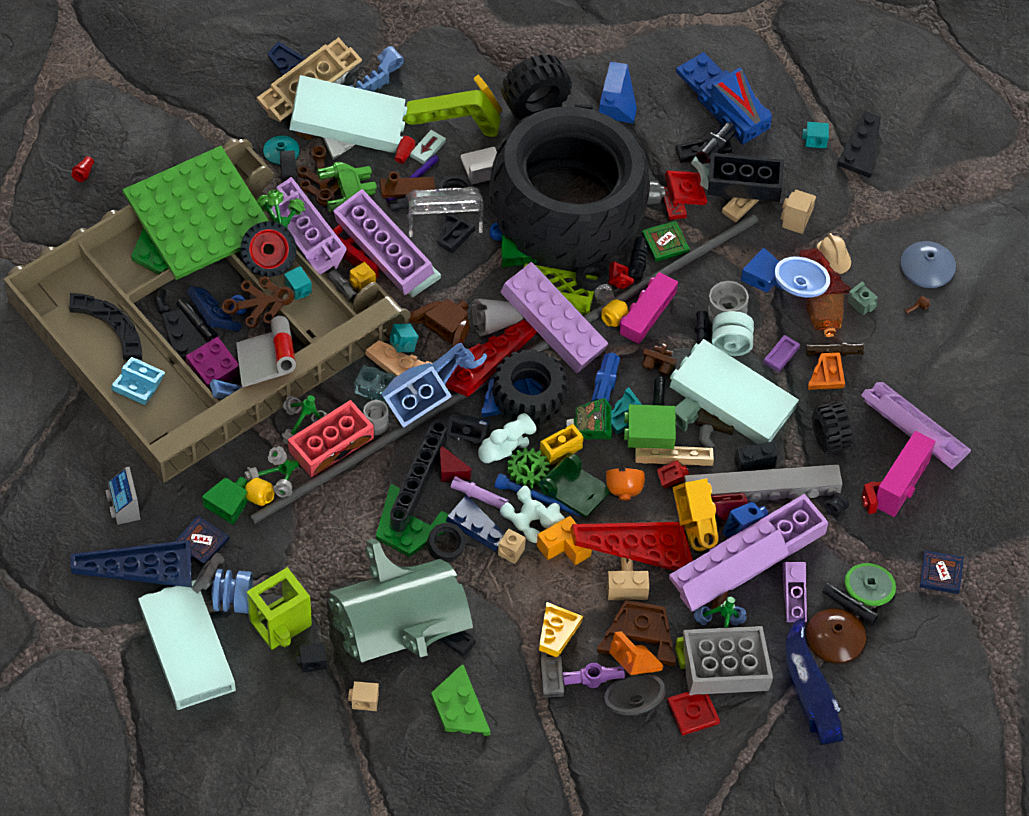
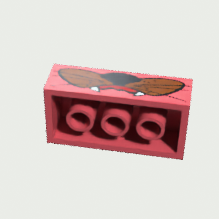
[288,400,374,478]

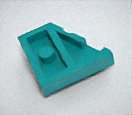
[611,388,642,434]

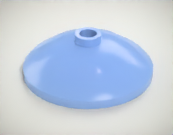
[774,257,830,298]

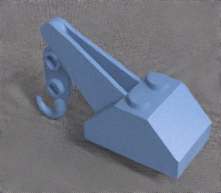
[382,343,487,428]

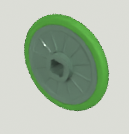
[845,563,896,606]

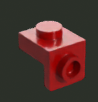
[609,261,634,289]
[861,481,882,514]

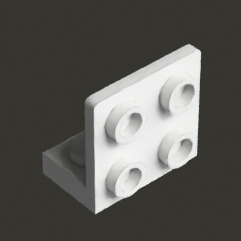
[461,147,497,185]

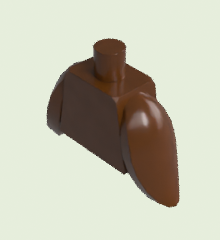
[408,299,470,347]

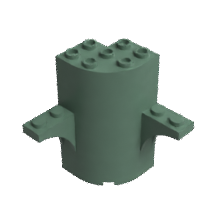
[328,539,473,662]

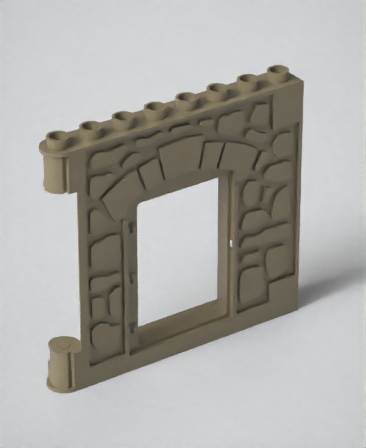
[3,138,411,483]

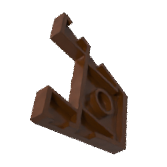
[597,600,676,666]

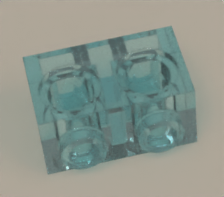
[354,365,396,405]

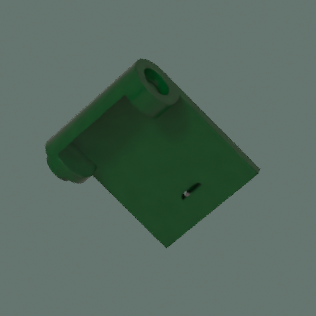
[539,453,611,518]

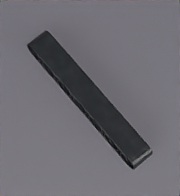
[390,419,448,532]

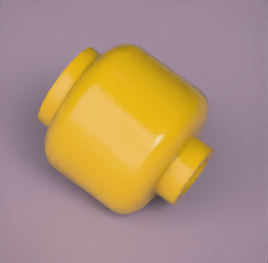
[601,299,629,327]
[245,478,275,506]

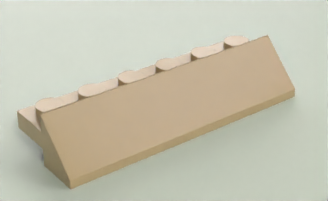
[256,37,362,122]

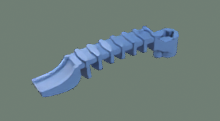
[350,46,404,92]

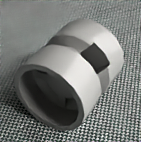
[363,400,389,435]

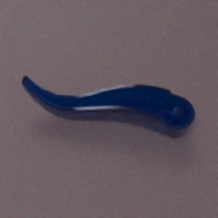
[786,617,844,745]

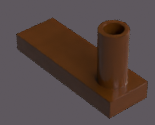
[379,171,436,198]

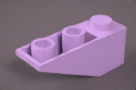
[783,562,807,622]

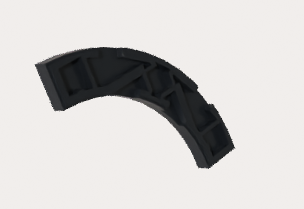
[69,293,142,360]

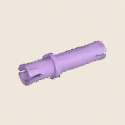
[451,476,509,509]

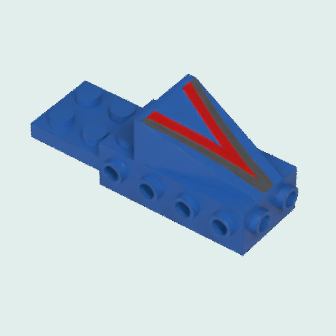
[676,52,772,145]

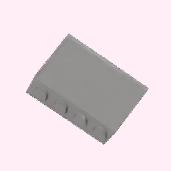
[683,626,773,695]

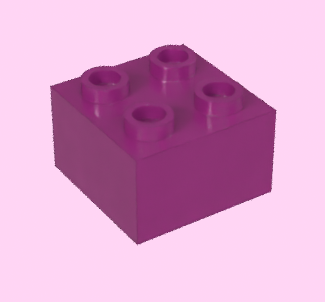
[186,337,239,392]

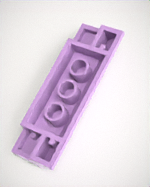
[272,177,347,275]
[861,382,971,469]
[669,518,789,612]

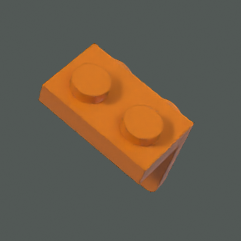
[609,631,663,675]

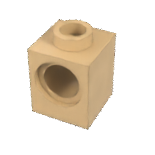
[498,529,526,564]
[348,681,379,711]

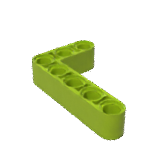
[403,90,501,137]

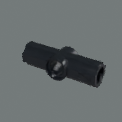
[696,122,736,164]

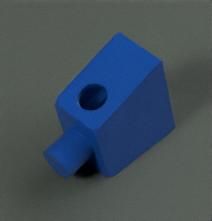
[741,248,783,292]
[722,502,768,539]

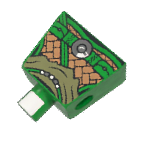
[566,398,612,439]

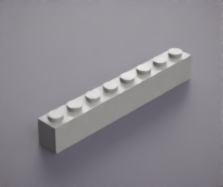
[684,465,843,502]

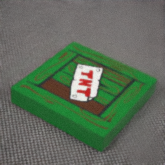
[642,221,690,262]

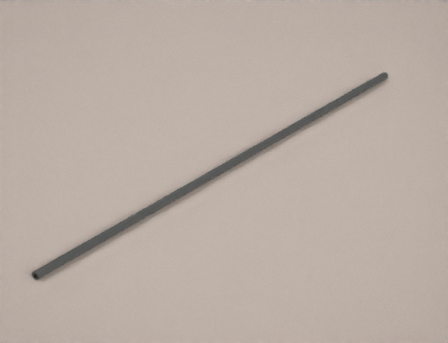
[249,214,758,525]

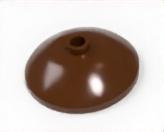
[806,608,866,663]

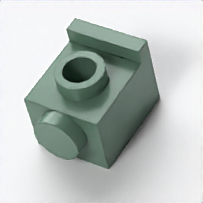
[847,281,878,316]
[675,397,701,432]

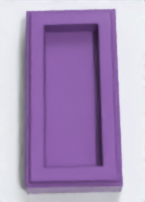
[763,335,800,373]

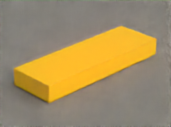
[474,74,503,114]

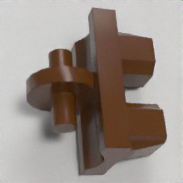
[642,343,678,377]

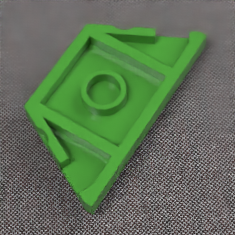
[431,665,490,736]

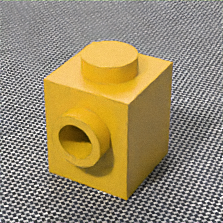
[349,262,376,293]

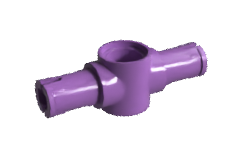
[562,663,625,688]

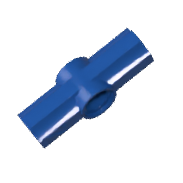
[591,352,620,402]

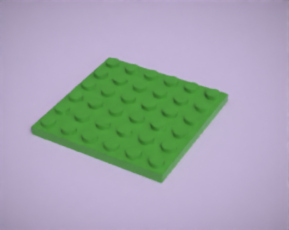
[123,146,269,280]

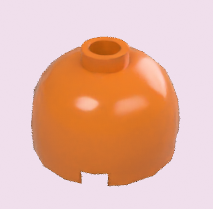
[606,468,645,501]

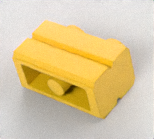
[540,424,583,466]

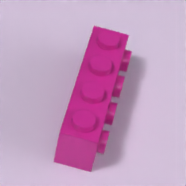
[619,272,678,344]

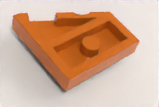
[808,353,845,390]

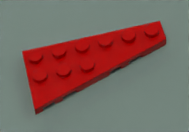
[445,319,537,397]
[570,522,693,571]

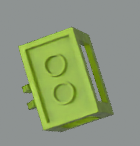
[247,567,312,650]

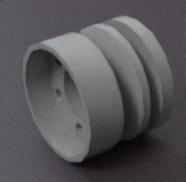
[708,281,749,326]

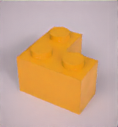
[537,516,592,565]

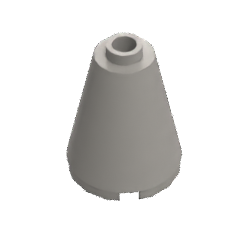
[471,299,524,336]

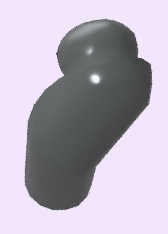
[698,424,716,450]

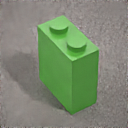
[624,404,676,449]

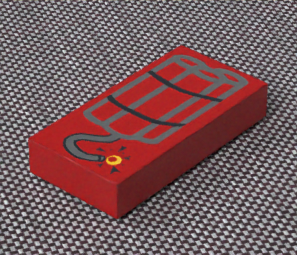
[663,187,687,220]

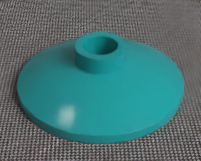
[263,136,300,165]

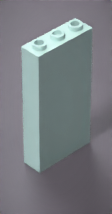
[289,75,407,153]
[670,339,799,444]
[138,580,236,710]

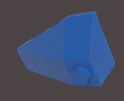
[599,62,637,124]

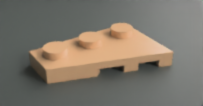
[365,340,433,378]

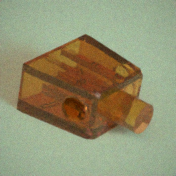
[806,294,844,337]

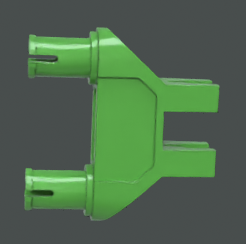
[317,162,377,213]

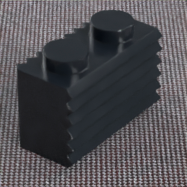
[734,441,779,472]

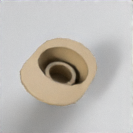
[816,233,851,274]

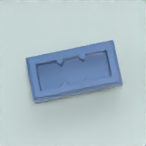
[210,379,242,399]

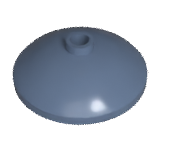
[900,241,956,288]

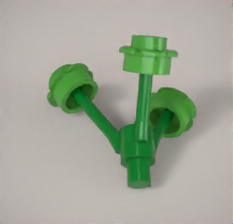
[257,190,306,229]

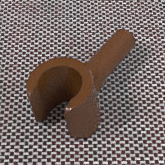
[904,296,930,314]

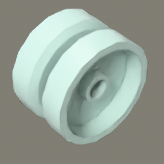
[712,311,754,356]

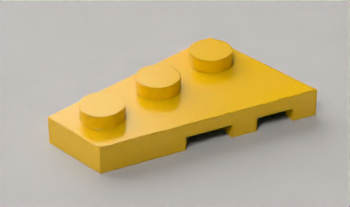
[539,602,583,657]

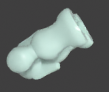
[478,413,536,463]
[500,486,565,543]

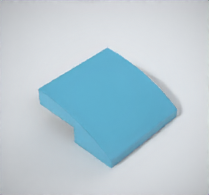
[111,357,165,405]

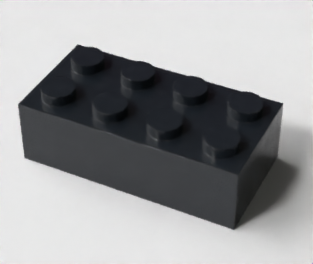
[707,153,784,202]

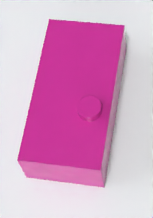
[876,431,936,517]

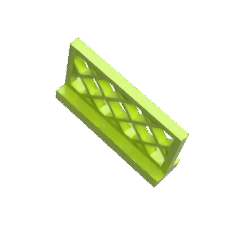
[524,263,598,315]

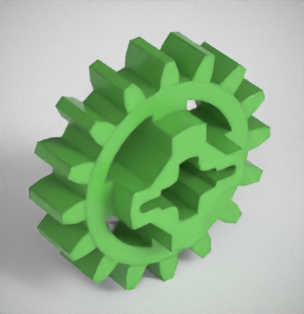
[508,448,550,488]

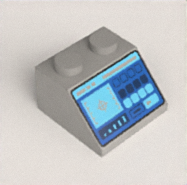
[105,467,141,525]

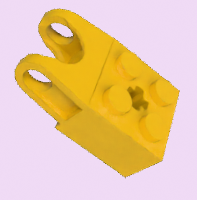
[673,478,718,552]

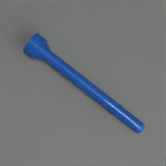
[494,473,582,517]

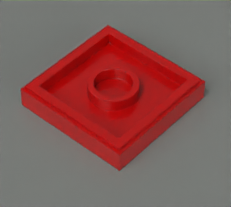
[665,170,707,205]
[667,691,720,736]

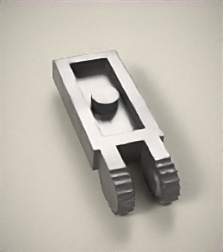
[192,553,225,594]
[541,651,564,697]

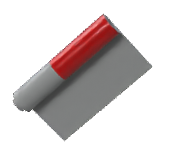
[236,316,296,387]

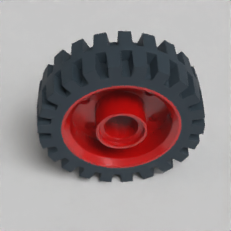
[240,221,296,277]

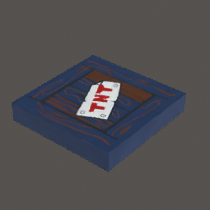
[174,516,229,566]
[919,550,964,594]

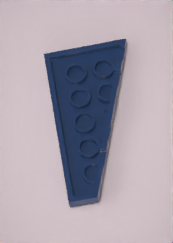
[70,540,192,588]

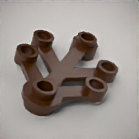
[298,145,340,206]
[222,276,294,328]

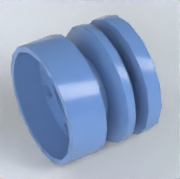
[211,569,253,614]

